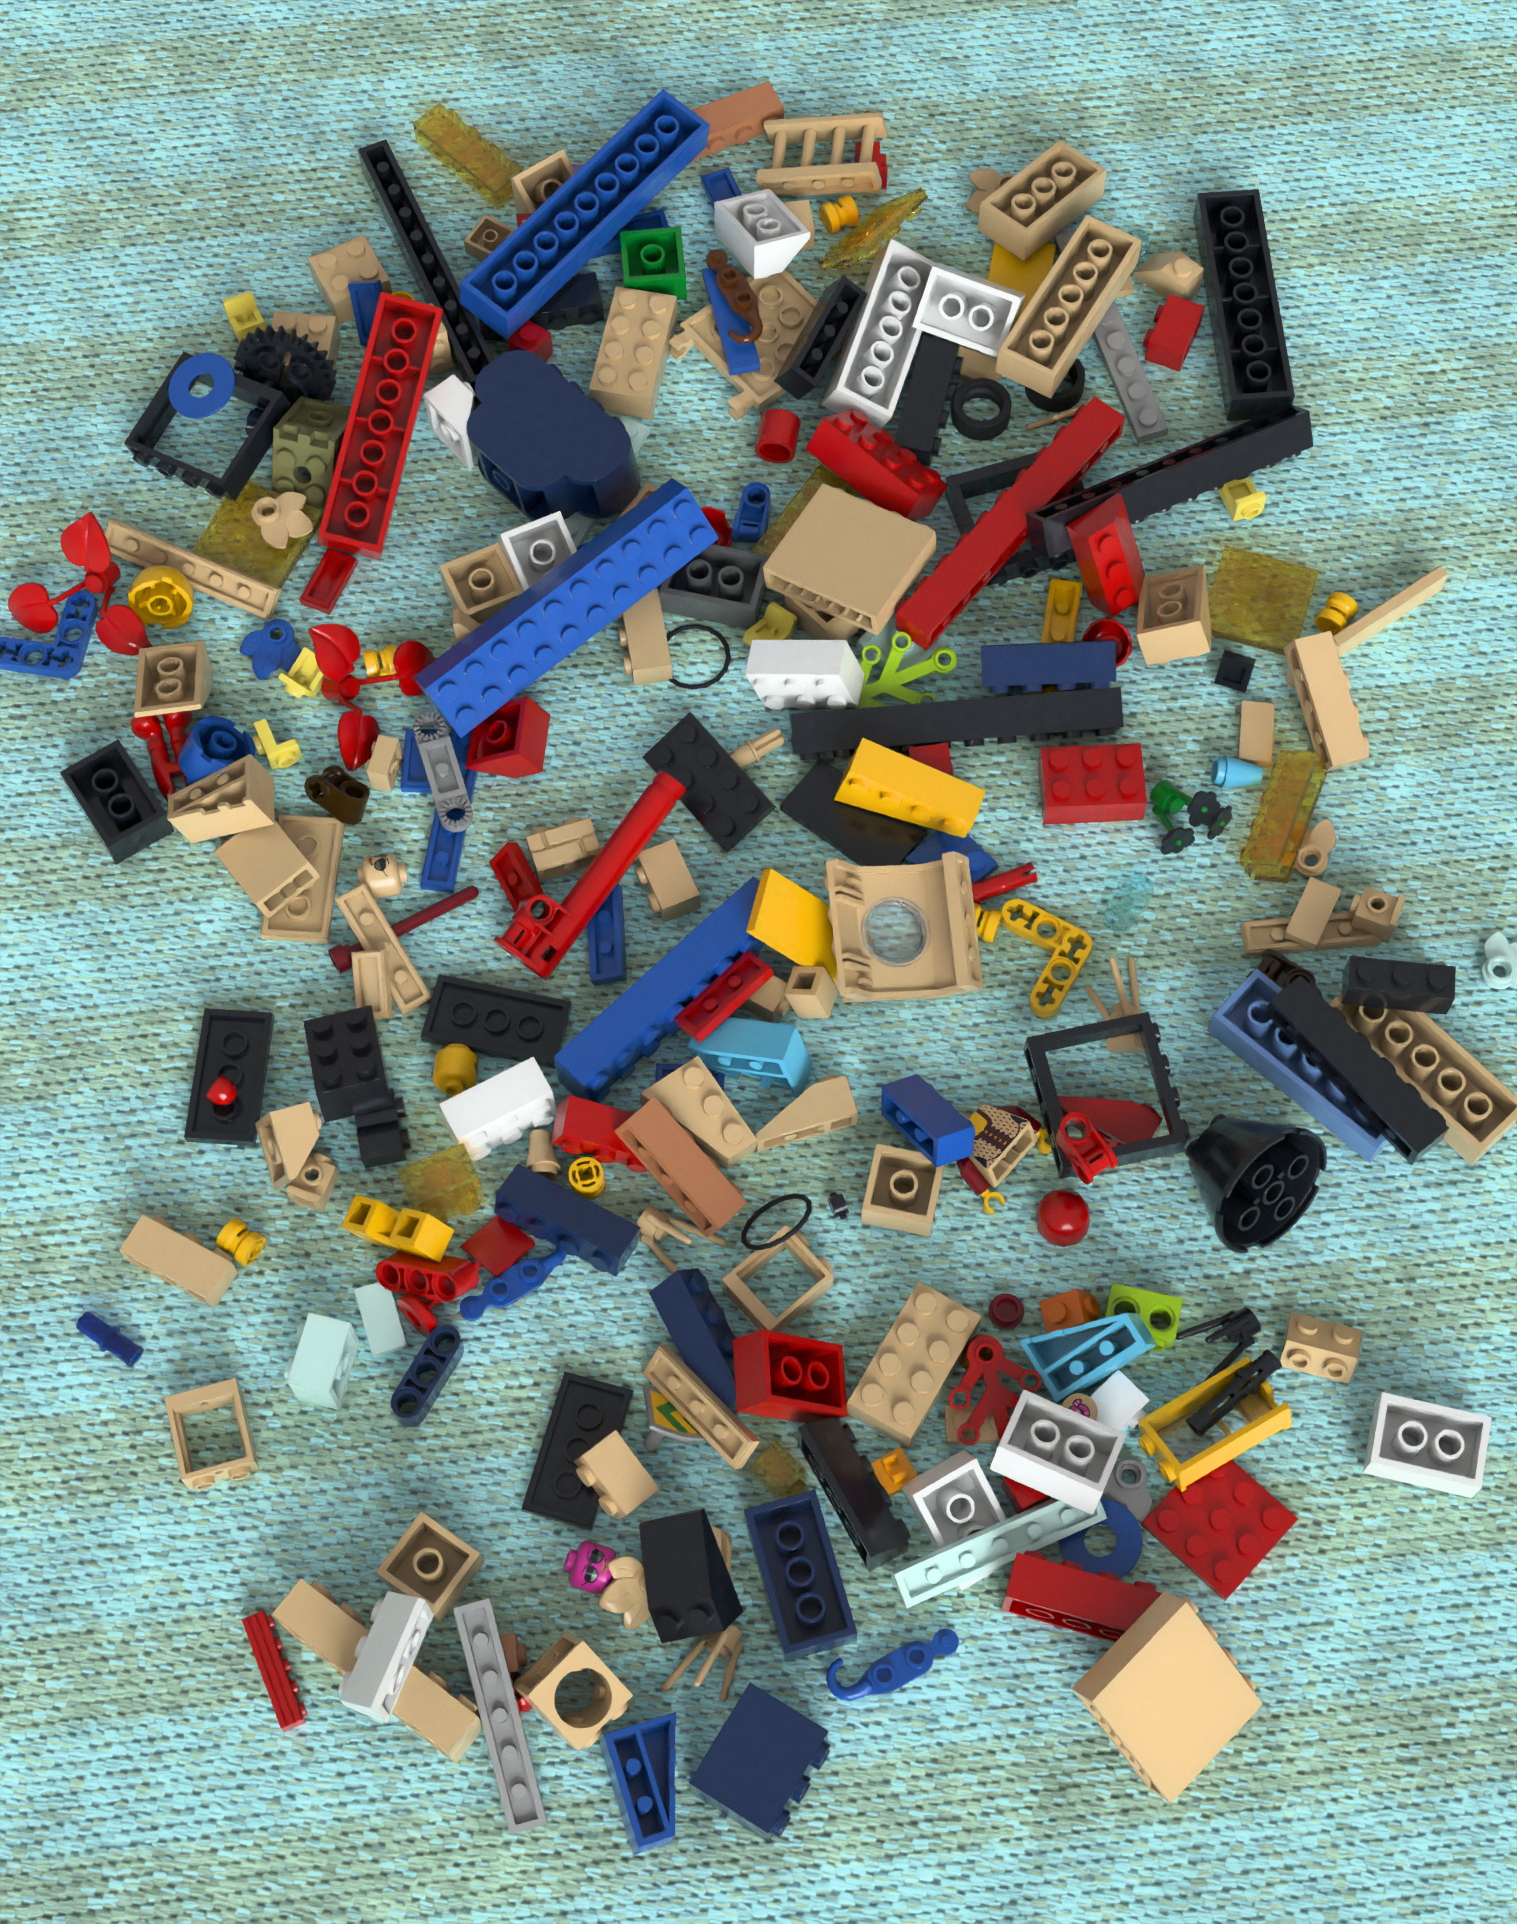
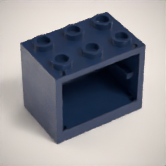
[689,1682,831,1843]

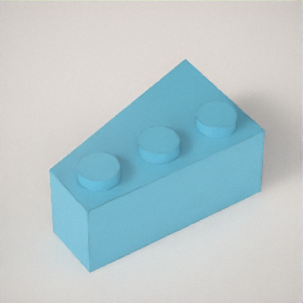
[688,1017,813,1098]
[1018,1313,1157,1403]

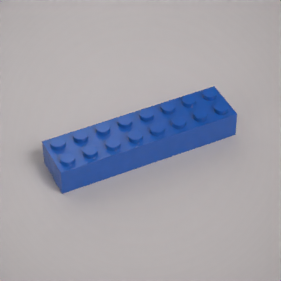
[553,876,767,1103]

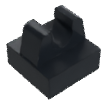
[1214,650,1256,693]

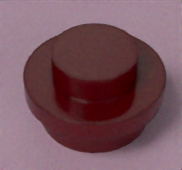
[988,1294,1024,1330]

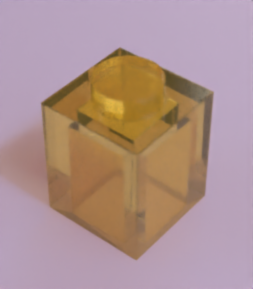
[750,1440,807,1500]

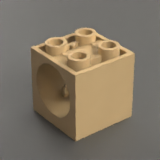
[513,1631,633,1751]

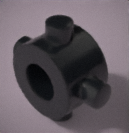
[828,1192,849,1220]

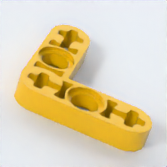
[1001,899,1092,1018]

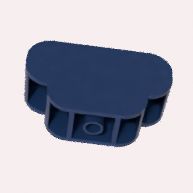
[466,350,641,521]

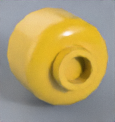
[432,1044,479,1097]

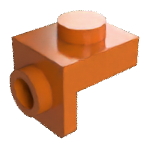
[1039,1288,1100,1333]

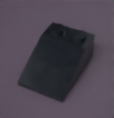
[639,1508,743,1644]

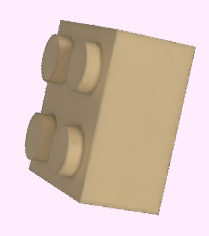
[464,214,515,261]
[365,735,403,793]

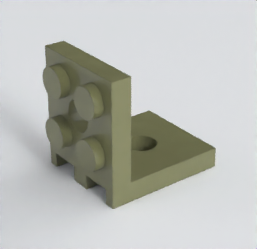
[271,396,351,508]

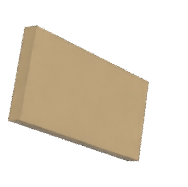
[260,814,345,944]

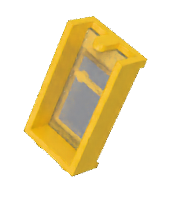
[1137,1356,1292,1492]

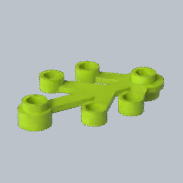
[844,632,957,710]

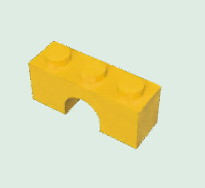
[341,1194,454,1263]

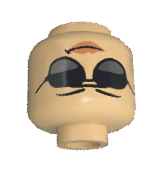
[357,853,408,899]

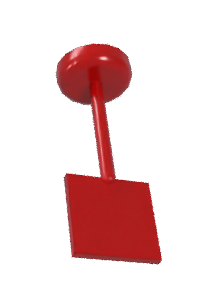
[397,1215,536,1338]

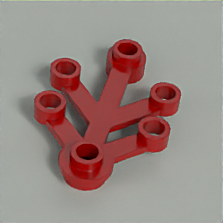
[948,1336,1041,1446]

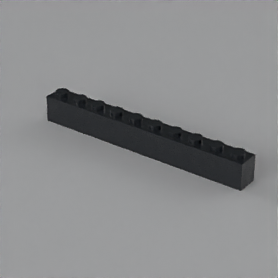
[358,139,494,403]
[1025,404,1313,558]
[789,687,1124,761]

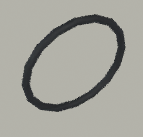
[666,624,731,690]
[741,1193,812,1250]

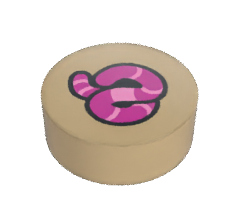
[1062,1393,1098,1421]

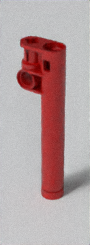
[493,770,686,980]

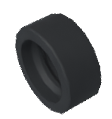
[1025,359,1085,412]
[951,378,1012,441]

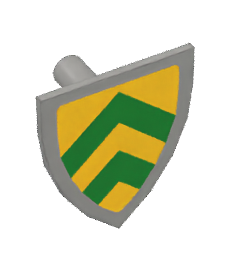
[643,1384,706,1451]

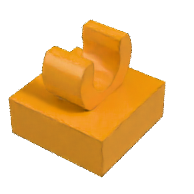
[871,1447,918,1497]

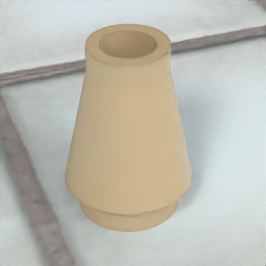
[526,1129,561,1181]

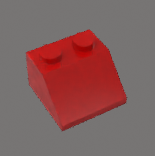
[466,696,550,778]

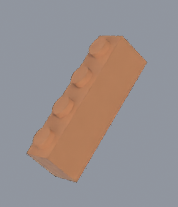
[689,81,784,164]
[614,1096,747,1238]

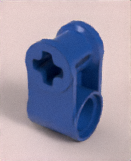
[732,482,771,547]

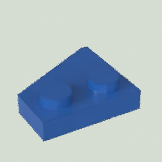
[904,831,998,883]

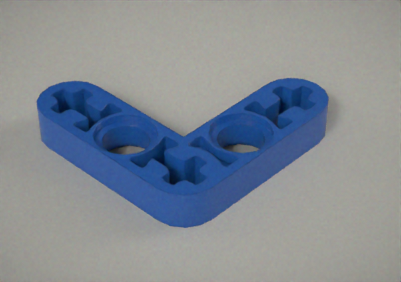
[0,590,98,679]

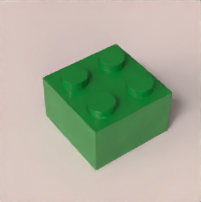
[619,226,687,300]

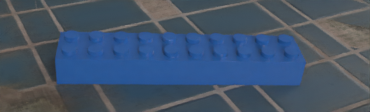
[460,89,710,340]
[413,478,719,738]

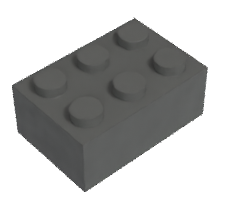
[660,544,770,629]

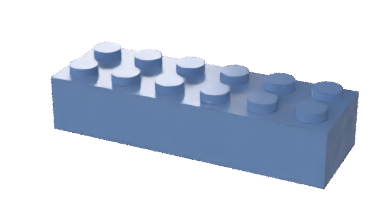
[1207,968,1388,1163]

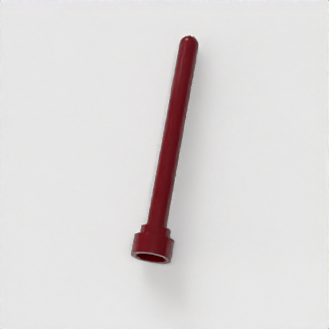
[328,886,479,974]

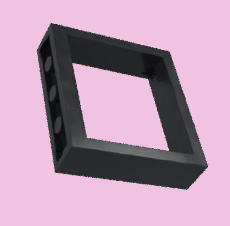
[124,351,292,501]
[944,452,1085,587]
[1023,1012,1190,1179]

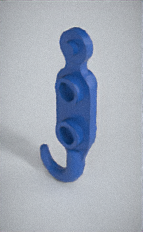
[460,1246,567,1321]
[826,1629,959,1701]

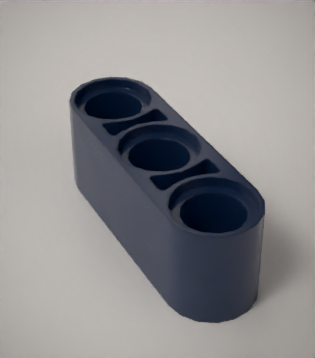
[391,1325,464,1427]

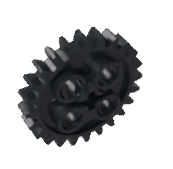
[234,325,337,405]

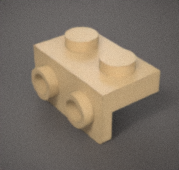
[1280,1312,1361,1383]

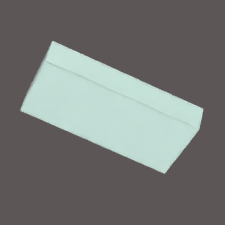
[354,1282,408,1358]

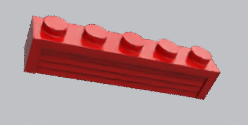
[242,1610,308,1732]

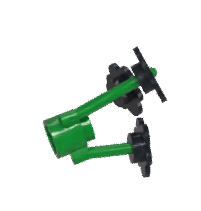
[1150,780,1232,855]

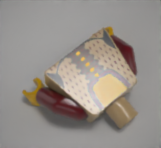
[956,1104,1052,1215]

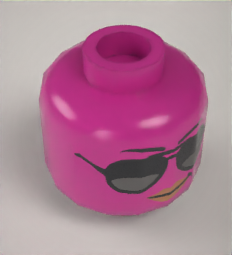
[563,1540,616,1595]

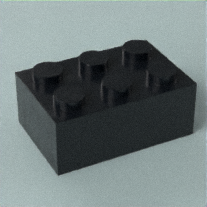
[60,739,174,865]
[303,1005,394,1123]

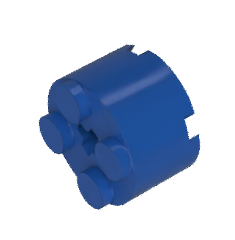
[178,716,256,785]

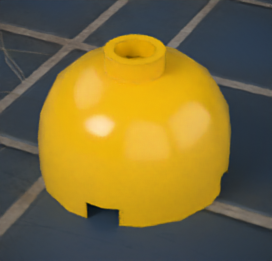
[128,565,194,630]

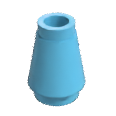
[1211,755,1263,788]

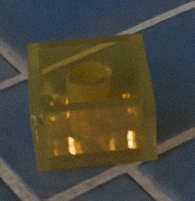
[397,1143,486,1224]

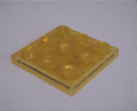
[818,188,928,271]
[193,481,323,588]
[1208,545,1319,656]

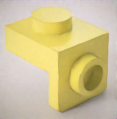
[222,291,267,343]
[1218,476,1267,522]
[743,602,797,646]
[278,647,325,699]
[252,718,302,769]

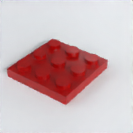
[1141,1444,1298,1601]

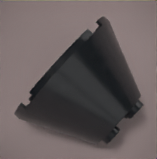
[1185,1114,1327,1253]

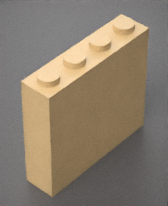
[763,483,937,635]
[1072,1591,1263,1803]

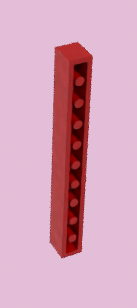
[895,396,1125,650]

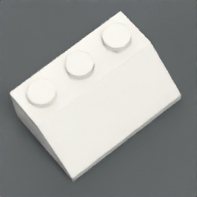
[714,189,810,279]
[912,263,1026,357]
[338,1591,434,1723]

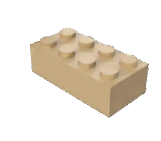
[978,140,1107,261]
[589,286,678,420]
[847,1281,982,1449]

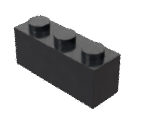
[1341,956,1456,1015]

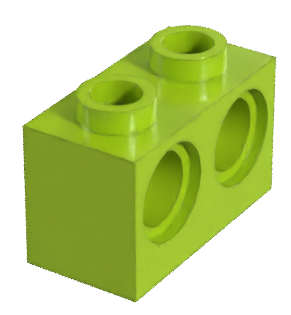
[1104,1283,1183,1351]

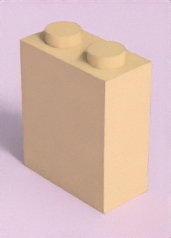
[214,819,321,919]

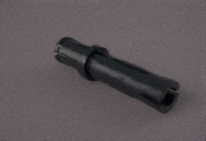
[1186,1349,1282,1437]

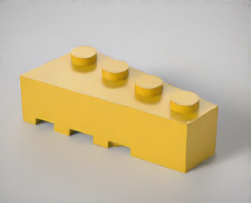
[834,737,986,838]

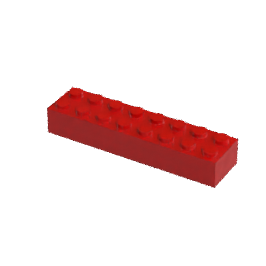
[318,292,443,561]

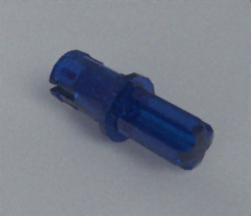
[76,1312,144,1367]

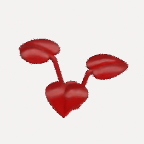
[8,512,152,656]
[308,624,435,771]

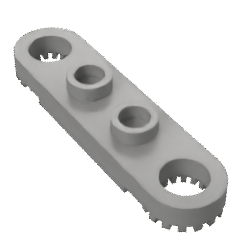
[413,711,473,832]

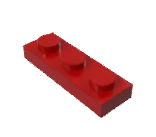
[674,950,774,1043]

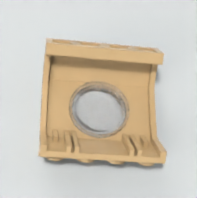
[824,851,984,1003]

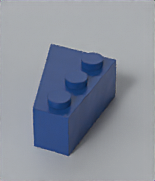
[599,1712,676,1855]

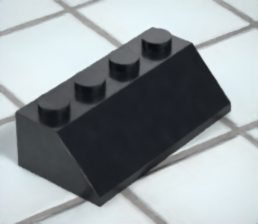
[798,1416,911,1572]

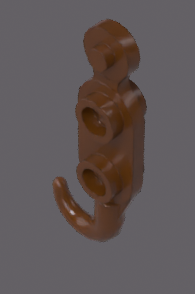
[706,249,763,344]

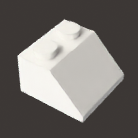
[424,374,477,470]

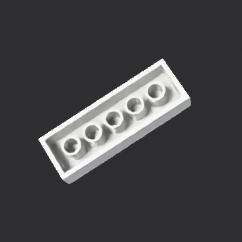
[822,239,937,429]

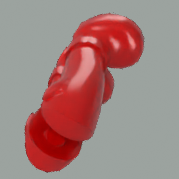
[130,710,192,802]

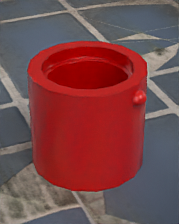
[755,409,801,464]

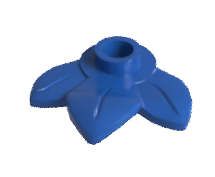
[240,619,302,680]

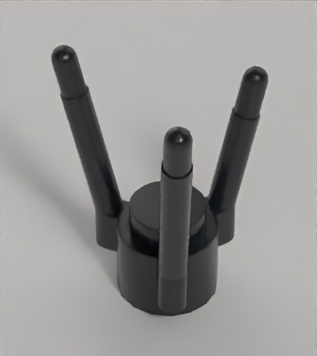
[1176,1307,1261,1383]

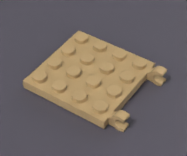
[669,269,848,421]

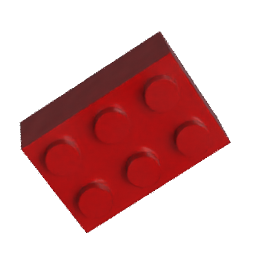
[1038,743,1147,825]
[733,1329,848,1424]

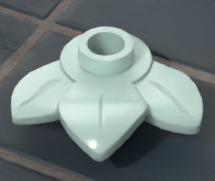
[1481,931,1517,989]

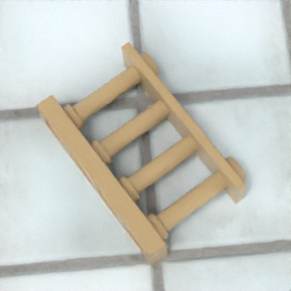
[756,112,888,198]

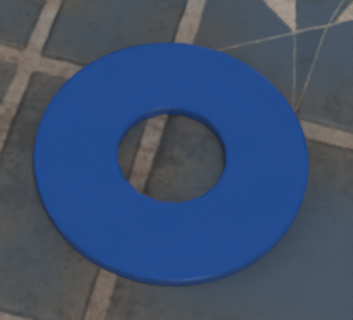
[168,353,235,419]
[1059,1499,1142,1578]

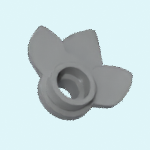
[1100,1458,1152,1522]

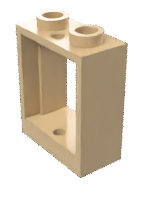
[722,1225,834,1332]
[164,1378,260,1490]

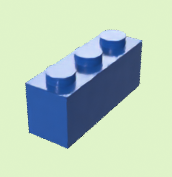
[881,1074,976,1167]

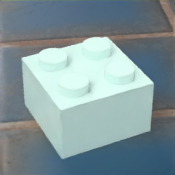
[284,1313,360,1410]

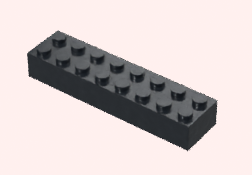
[1193,189,1295,421]

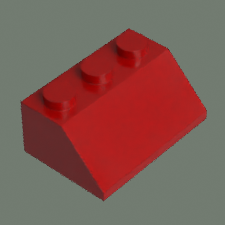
[1066,493,1145,618]

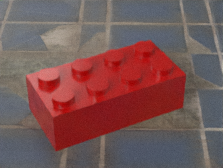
[805,409,948,521]
[1001,1550,1162,1642]

